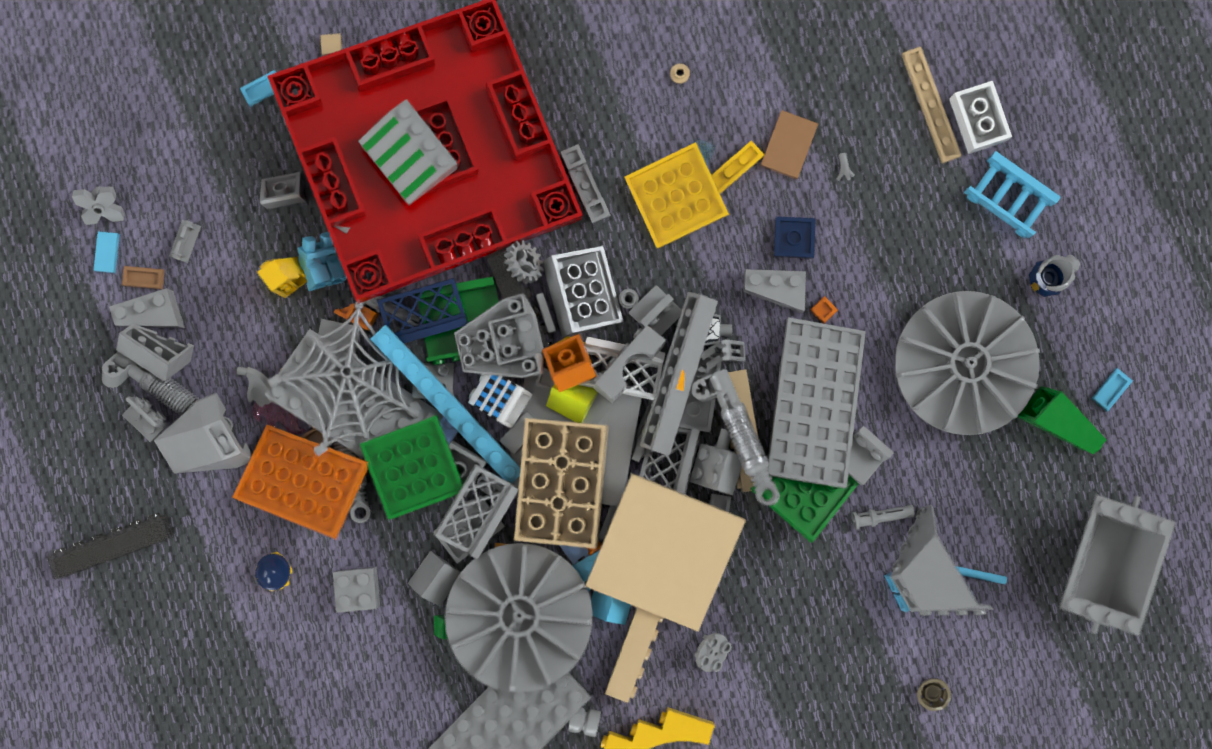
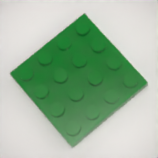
[360,415,463,520]
[750,474,859,543]

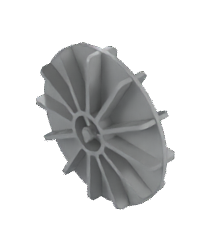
[895,291,1040,435]
[445,543,592,692]

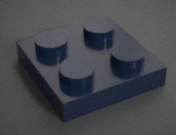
[774,216,816,259]

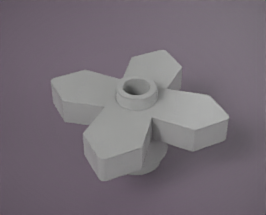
[72,186,125,225]

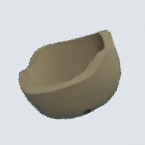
[917,678,951,711]

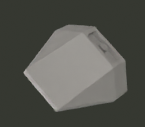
[454,294,544,378]
[154,393,252,473]

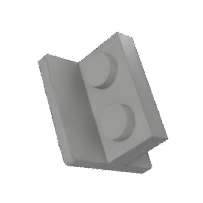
[629,285,682,336]

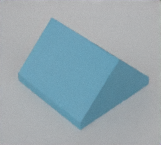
[591,590,631,625]

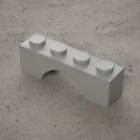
[594,325,666,404]

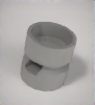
[568,708,601,737]

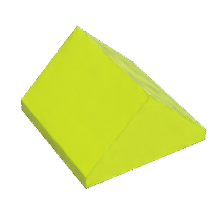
[546,384,598,423]

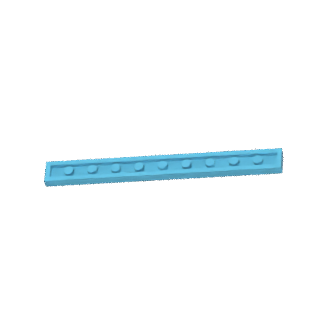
[371,325,521,483]

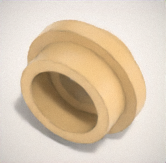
[670,64,690,84]

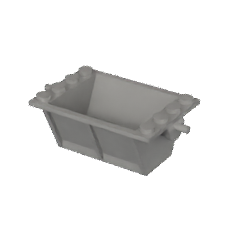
[1059,495,1176,636]

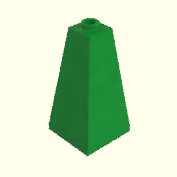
[1017,386,1107,455]

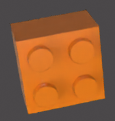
[542,334,597,392]

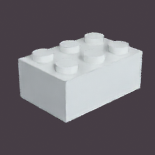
[949,81,1012,154]

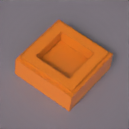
[810,296,838,324]

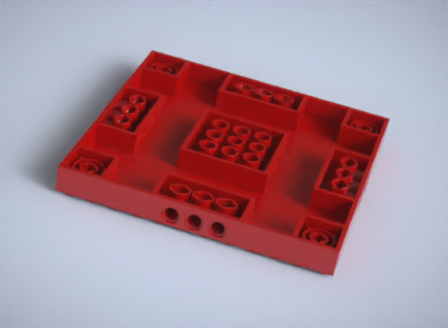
[267,0,583,304]

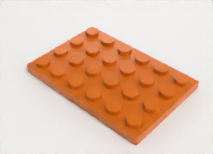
[232,425,368,539]

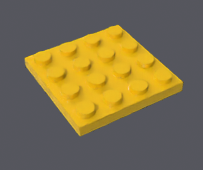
[624,142,729,249]

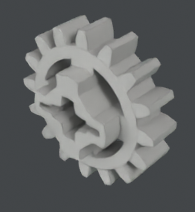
[504,240,544,284]

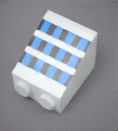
[468,374,533,428]

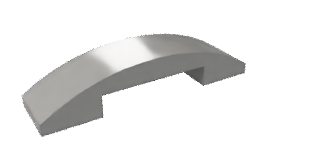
[560,144,611,224]

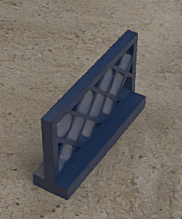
[377,278,469,343]

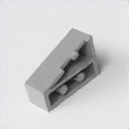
[743,269,806,314]
[109,288,185,328]
[116,324,194,382]

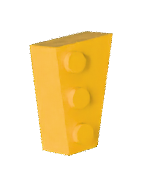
[257,257,307,298]

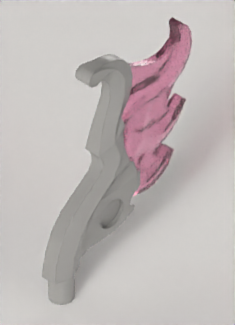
[237,367,306,435]

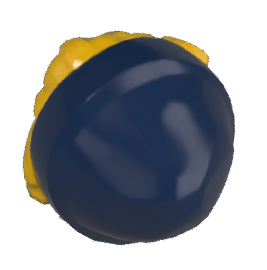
[255,552,292,591]

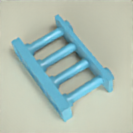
[964,151,1061,238]

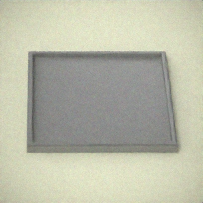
[510,374,644,507]

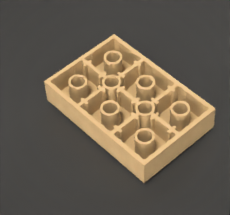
[514,418,609,548]

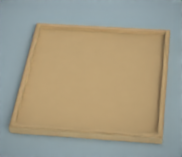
[585,474,746,631]

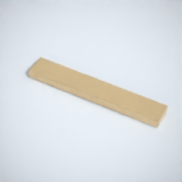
[901,46,962,163]

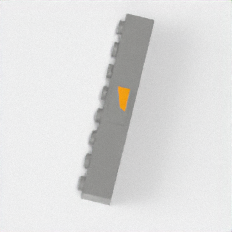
[639,292,718,456]

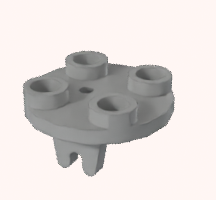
[694,633,731,672]

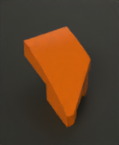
[334,303,378,331]

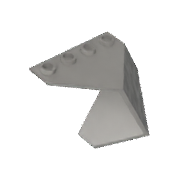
[890,505,994,616]

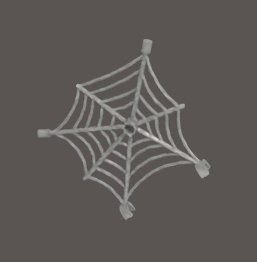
[268,302,420,456]

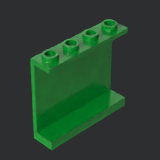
[415,277,499,366]

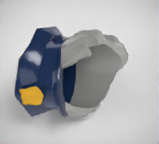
[1029,255,1080,297]

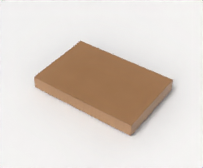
[760,110,818,180]

